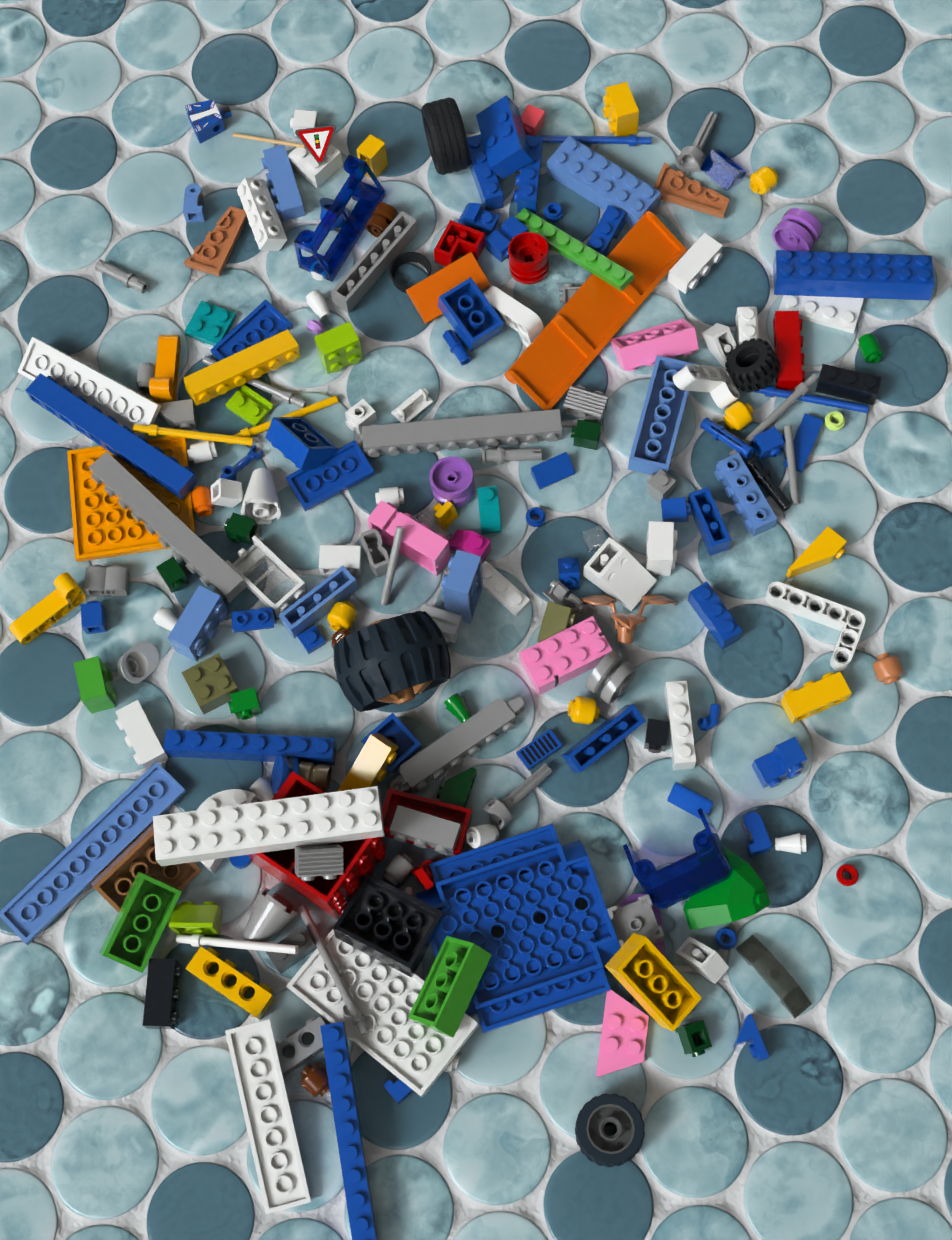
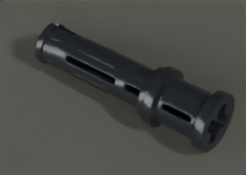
[746,456,793,512]

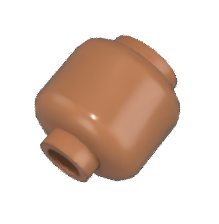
[873,652,903,685]

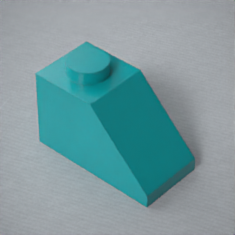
[477,486,501,534]

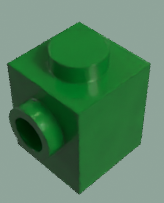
[228,687,262,720]

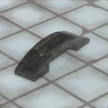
[735,935,812,1019]

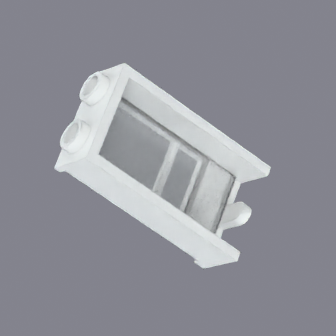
[226,535,307,617]

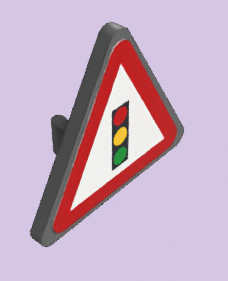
[295,125,336,165]

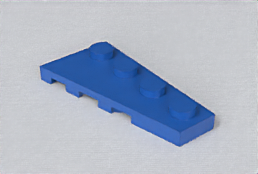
[211,299,293,361]

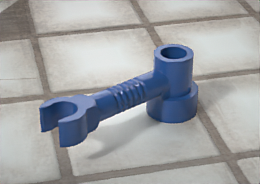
[220,445,263,481]

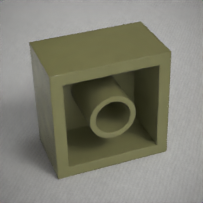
[181,653,239,714]

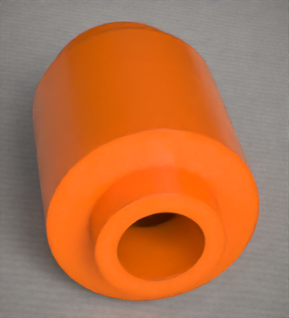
[191,486,214,517]

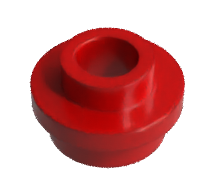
[836,864,859,886]

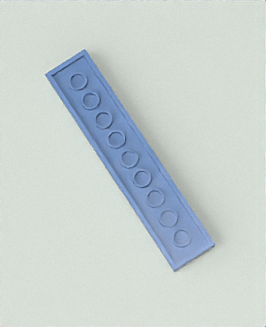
[0,761,187,945]

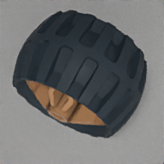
[334,611,451,712]

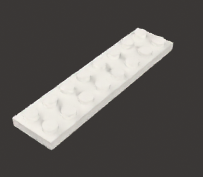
[18,337,162,439]
[225,1019,311,1214]

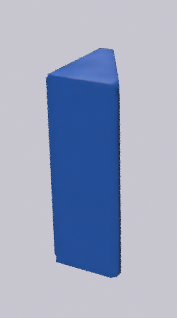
[531,452,575,490]
[667,782,713,820]

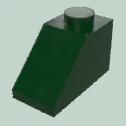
[436,768,477,808]

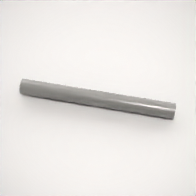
[784,425,800,505]
[380,526,404,606]

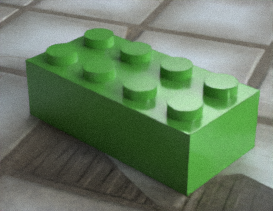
[99,871,182,973]

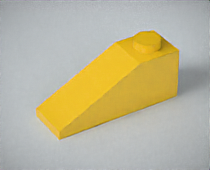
[786,526,847,578]

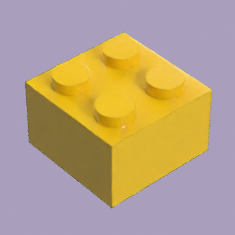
[602,81,639,137]

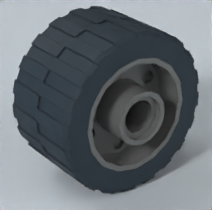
[575,1093,645,1167]

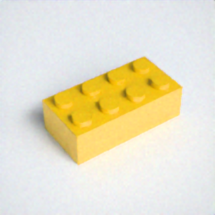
[605,933,702,1032]

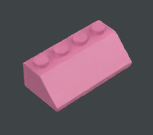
[610,318,699,371]

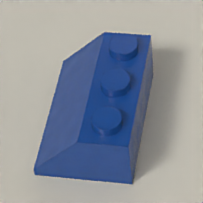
[265,417,338,471]

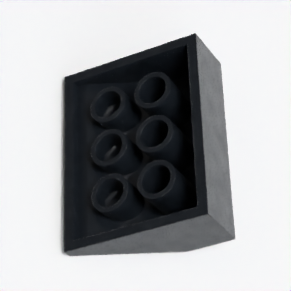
[333,873,444,978]

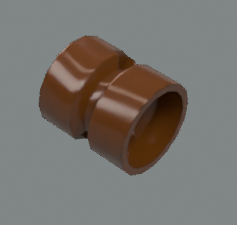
[365,202,399,238]

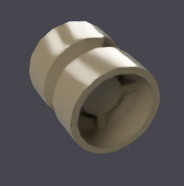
[299,761,332,792]

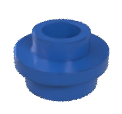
[544,202,563,221]
[526,507,546,527]
[715,927,737,950]

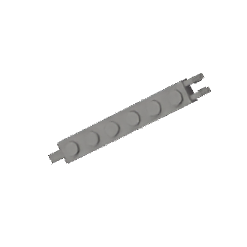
[389,697,525,793]

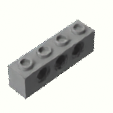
[275,1016,326,1077]

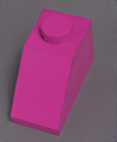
[449,529,491,563]

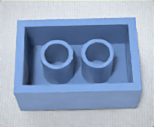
[168,585,227,662]

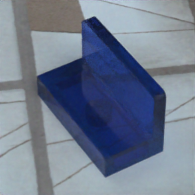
[701,150,747,190]

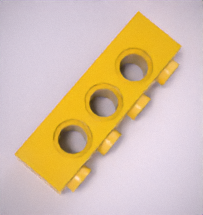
[185,947,275,1020]

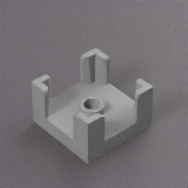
[607,894,665,948]

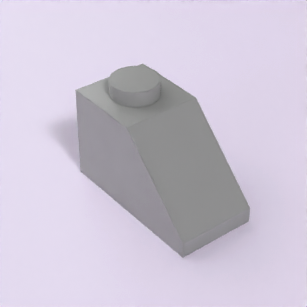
[157,399,198,431]

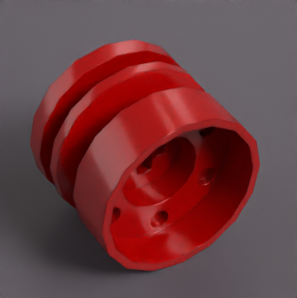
[508,232,549,284]

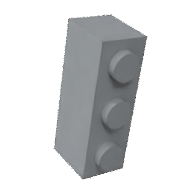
[390,805,461,855]

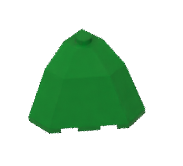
[683,842,770,930]

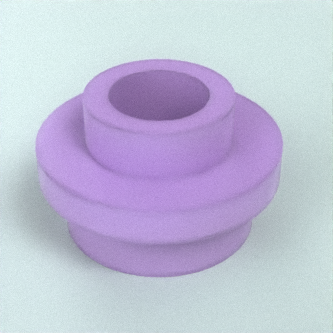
[306,319,325,335]

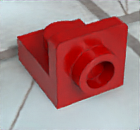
[412,859,434,890]

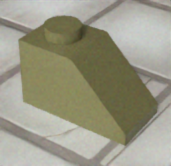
[537,602,577,642]

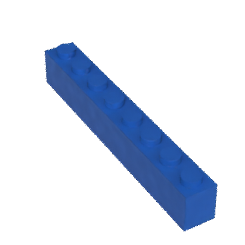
[163,729,337,765]

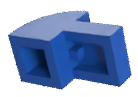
[457,203,499,234]

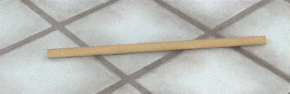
[232,133,306,148]

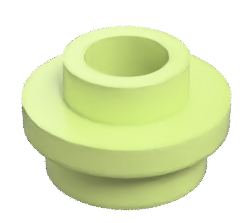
[824,411,845,431]

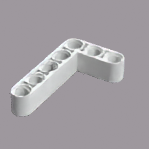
[765,581,866,671]

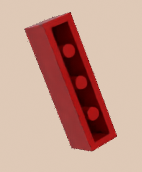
[773,311,805,390]

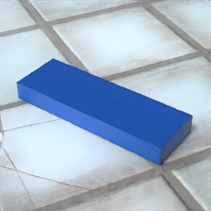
[783,413,824,473]

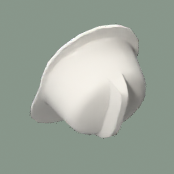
[116,641,159,683]

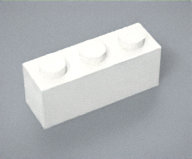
[668,233,723,294]
[115,700,168,770]

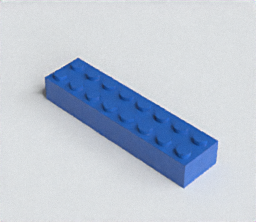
[773,250,935,300]

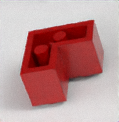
[434,220,485,267]

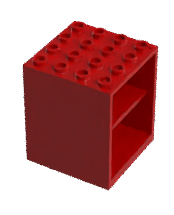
[248,771,387,919]

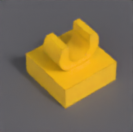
[432,501,459,530]

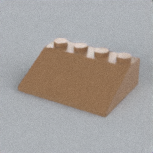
[91,823,202,913]

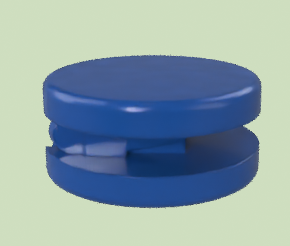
[271,755,299,794]

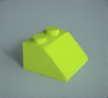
[169,901,222,935]

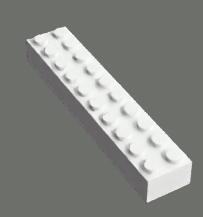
[153,786,385,866]

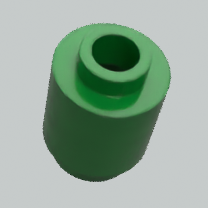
[858,333,884,364]

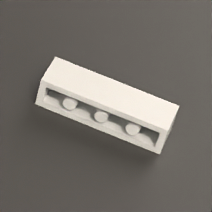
[664,680,696,770]

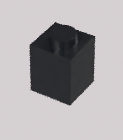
[644,718,669,753]

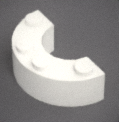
[197,789,259,873]

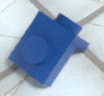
[558,557,580,589]

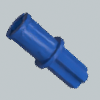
[443,330,472,366]

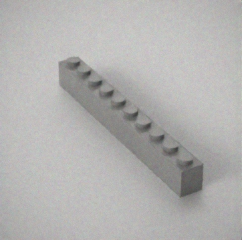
[362,409,562,457]
[89,451,247,603]

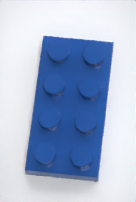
[285,440,375,512]

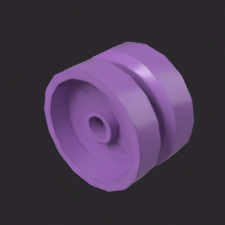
[772,208,823,251]
[429,456,476,508]

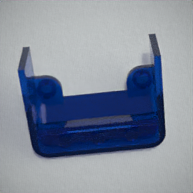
[623,808,732,909]

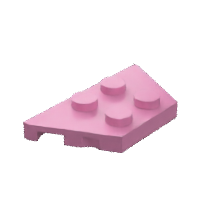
[596,990,649,1077]

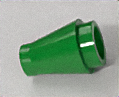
[444,693,472,723]

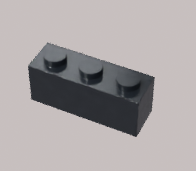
[815,364,882,405]
[142,958,182,1029]

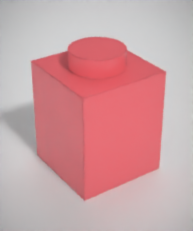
[521,104,545,136]

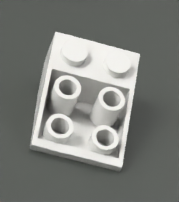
[583,537,657,612]

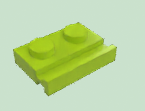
[225,385,274,427]

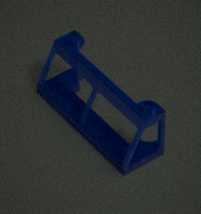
[294,155,386,282]

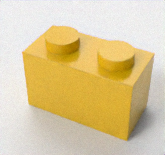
[356,134,388,181]

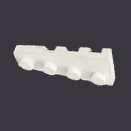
[779,295,864,333]

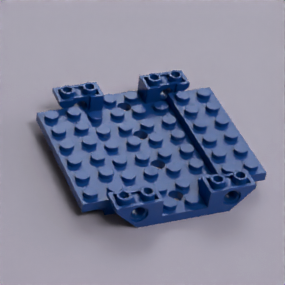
[416,824,620,1034]

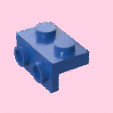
[231,607,276,632]

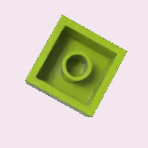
[314,321,363,374]

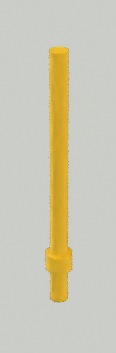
[228,395,338,445]
[133,424,253,446]

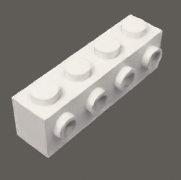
[237,177,287,251]

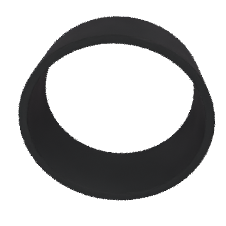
[389,252,431,293]

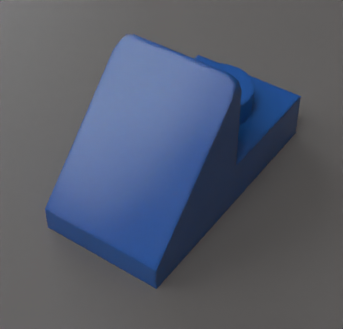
[733,1014,769,1063]

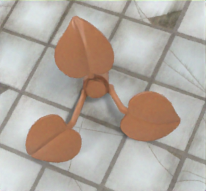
[580,595,677,644]

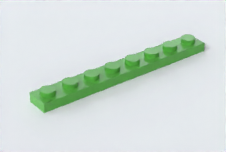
[515,208,635,292]

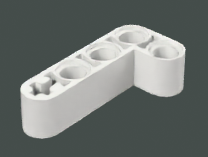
[483,286,544,347]
[673,364,740,409]

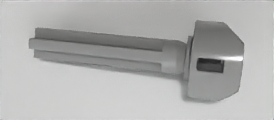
[676,111,718,171]
[481,763,552,831]

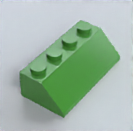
[408,936,492,1038]

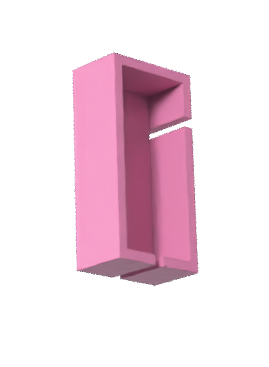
[367,500,451,576]
[519,616,612,695]

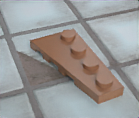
[654,162,730,219]
[184,206,247,277]

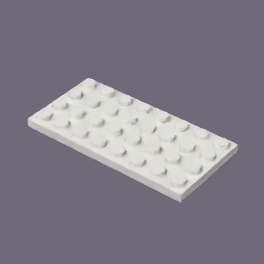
[286,929,479,1098]

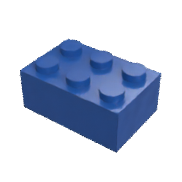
[437,277,504,352]

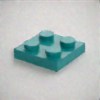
[184,300,237,346]

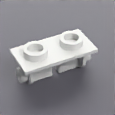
[391,388,433,423]

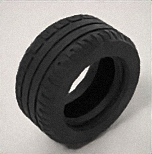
[421,97,471,175]

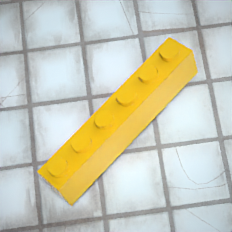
[183,329,300,406]

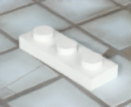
[482,561,530,616]

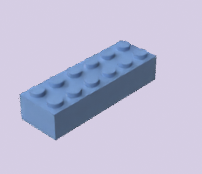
[547,136,661,227]
[628,355,694,475]

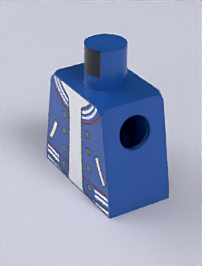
[185,100,232,144]

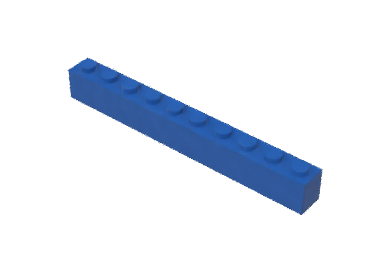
[25,373,197,500]
[320,1022,378,1240]

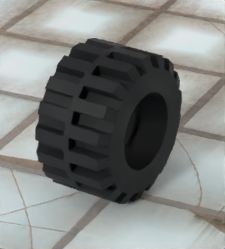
[725,338,780,392]

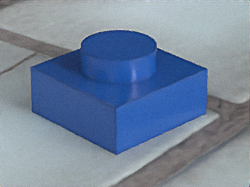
[297,625,326,654]

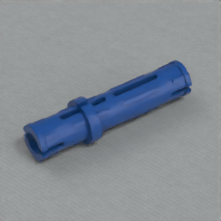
[700,417,755,459]

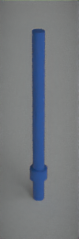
[540,135,651,146]
[752,385,869,413]

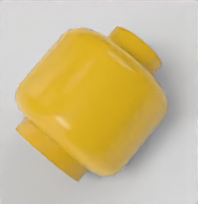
[750,166,778,195]
[723,401,754,431]
[327,601,358,631]
[568,696,600,725]

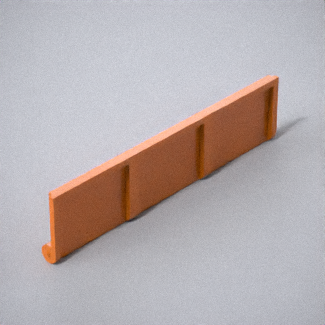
[504,211,687,410]

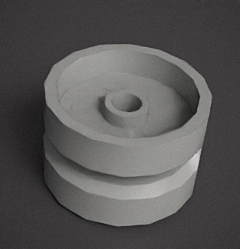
[585,650,637,705]

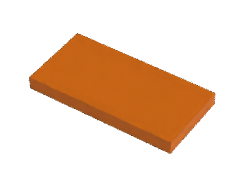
[406,252,491,324]

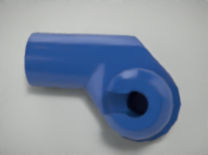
[697,704,721,731]

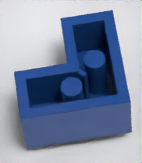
[752,737,807,788]

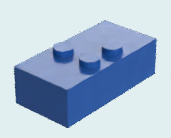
[476,95,533,180]

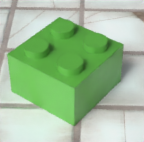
[74,656,117,714]

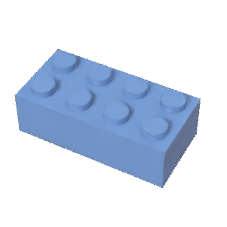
[441,550,483,624]

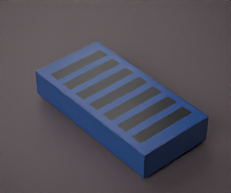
[516,729,563,771]

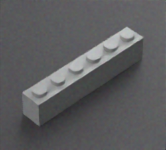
[331,211,418,314]

